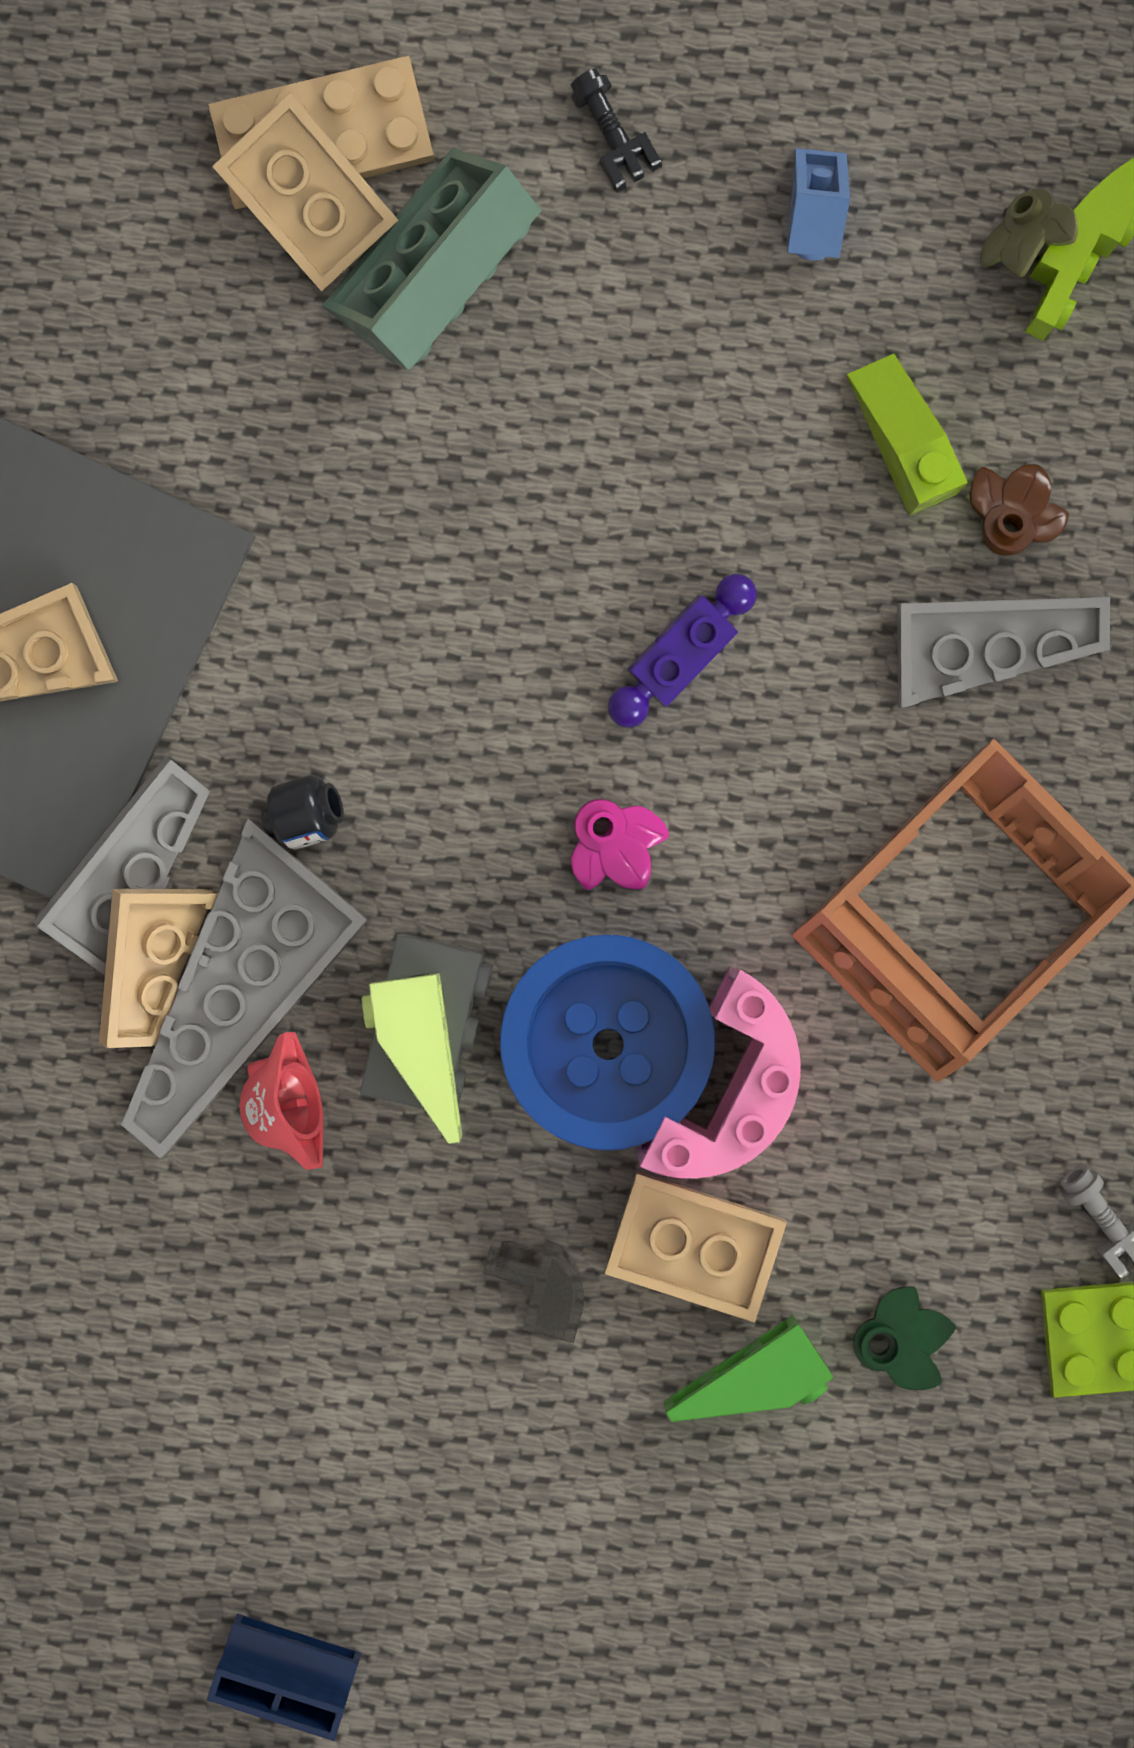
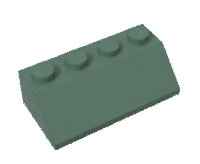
[322,148,542,371]

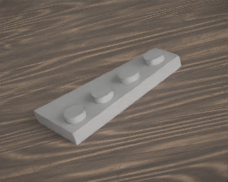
[897,597,1110,708]
[33,757,210,975]

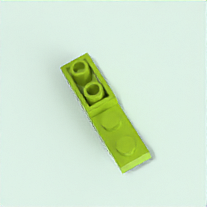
[1025,157,1134,341]

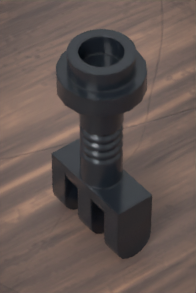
[570,68,662,193]

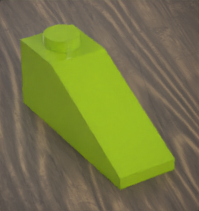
[846,354,968,516]

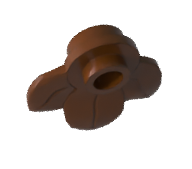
[970,464,1069,556]

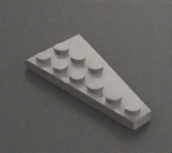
[121,818,368,1159]

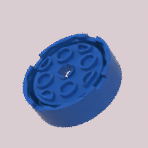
[500,935,715,1151]

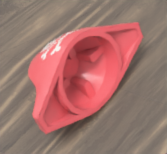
[239,1032,324,1170]

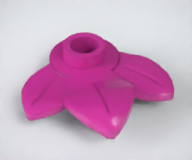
[571,799,669,890]

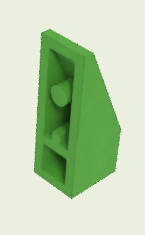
[663,1315,834,1422]

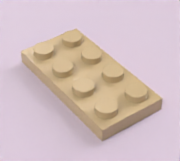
[208,56,435,209]

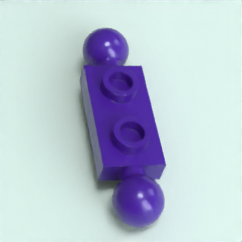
[608,574,757,728]

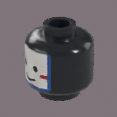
[261,775,344,850]

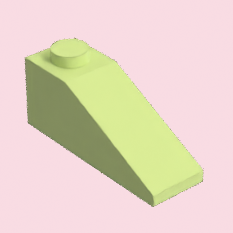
[362,973,463,1144]

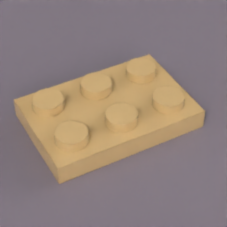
[212,92,399,292]
[604,1171,787,1323]

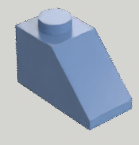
[787,148,850,261]

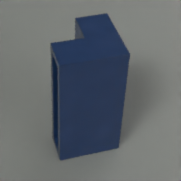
[207,1613,361,1741]

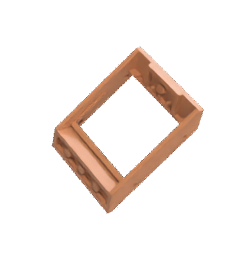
[791,739,1134,1083]

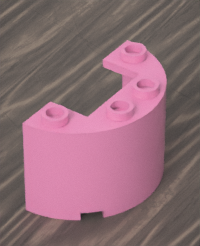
[636,966,800,1179]

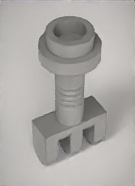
[1060,1166,1134,1280]

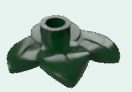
[853,1286,956,1390]

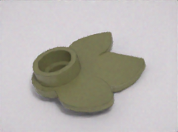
[980,189,1078,277]

